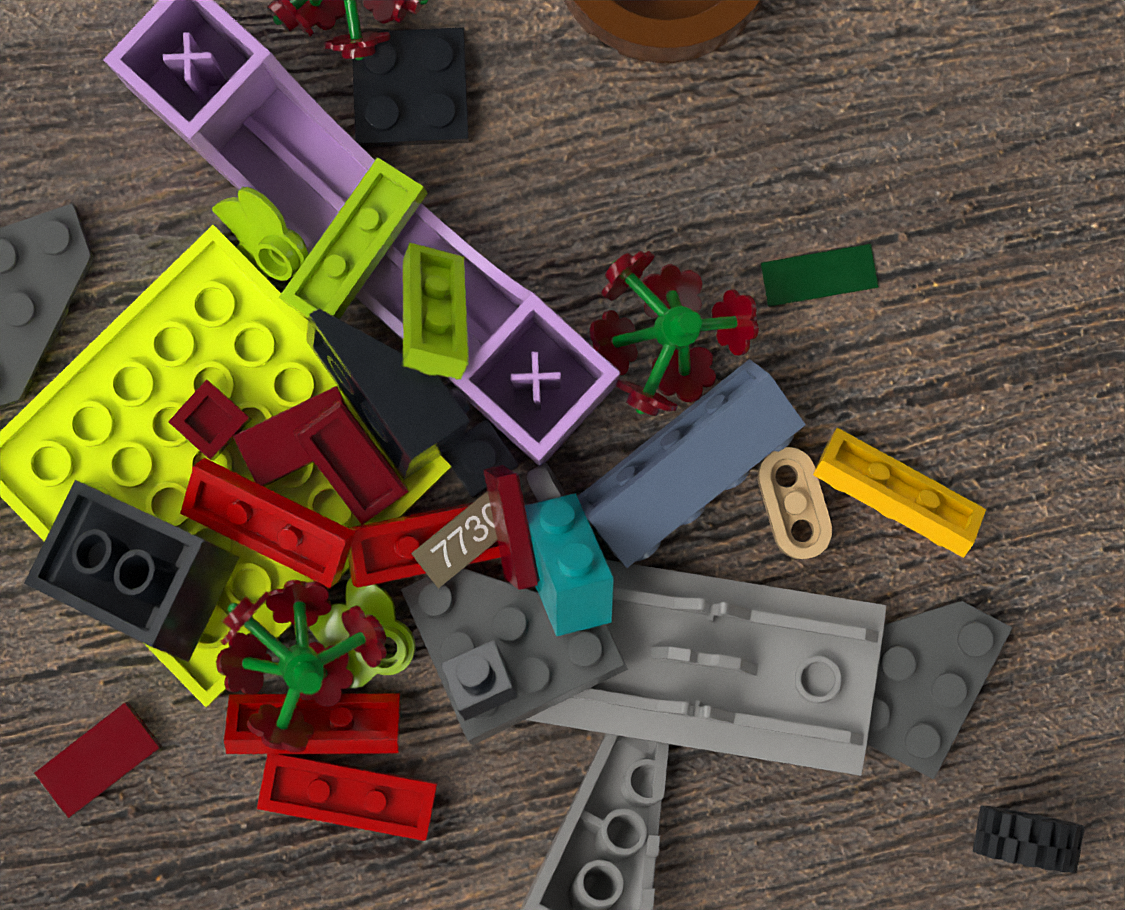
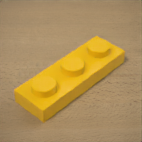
[813,427,986,558]

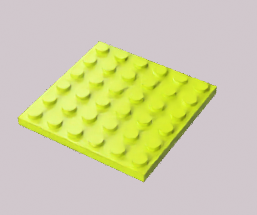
[0,225,452,707]

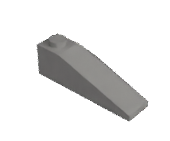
[520,734,669,910]

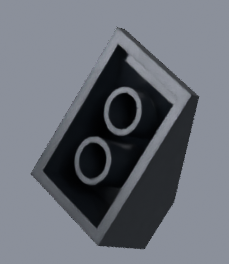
[306,308,470,480]
[24,480,239,662]

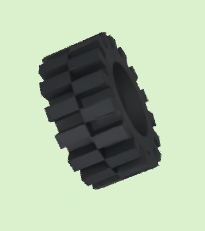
[972,805,1085,873]

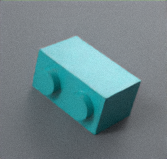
[525,493,613,637]

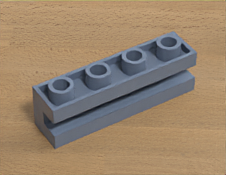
[577,359,806,568]

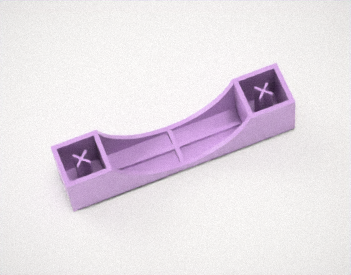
[104,0,620,467]

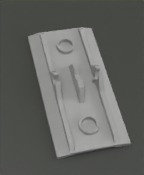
[526,560,886,776]

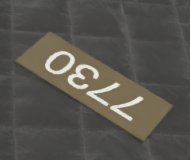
[411,491,497,589]

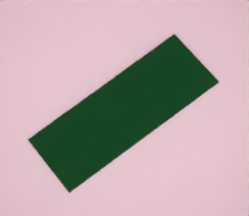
[760,244,879,307]

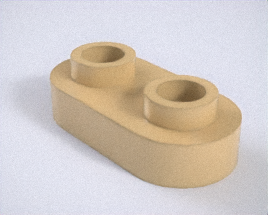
[757,447,832,559]

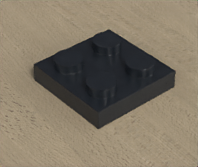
[352,27,469,147]

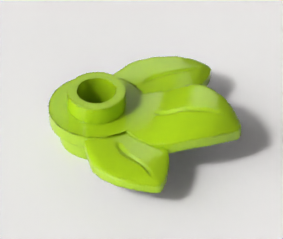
[212,187,309,281]
[309,578,416,688]

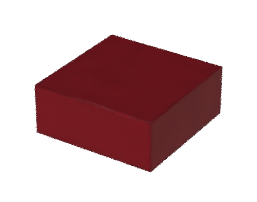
[168,379,252,461]

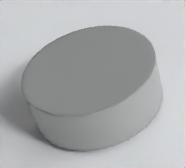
[527,462,566,502]

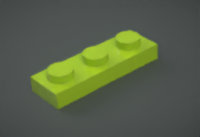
[279,157,428,319]
[403,242,468,380]

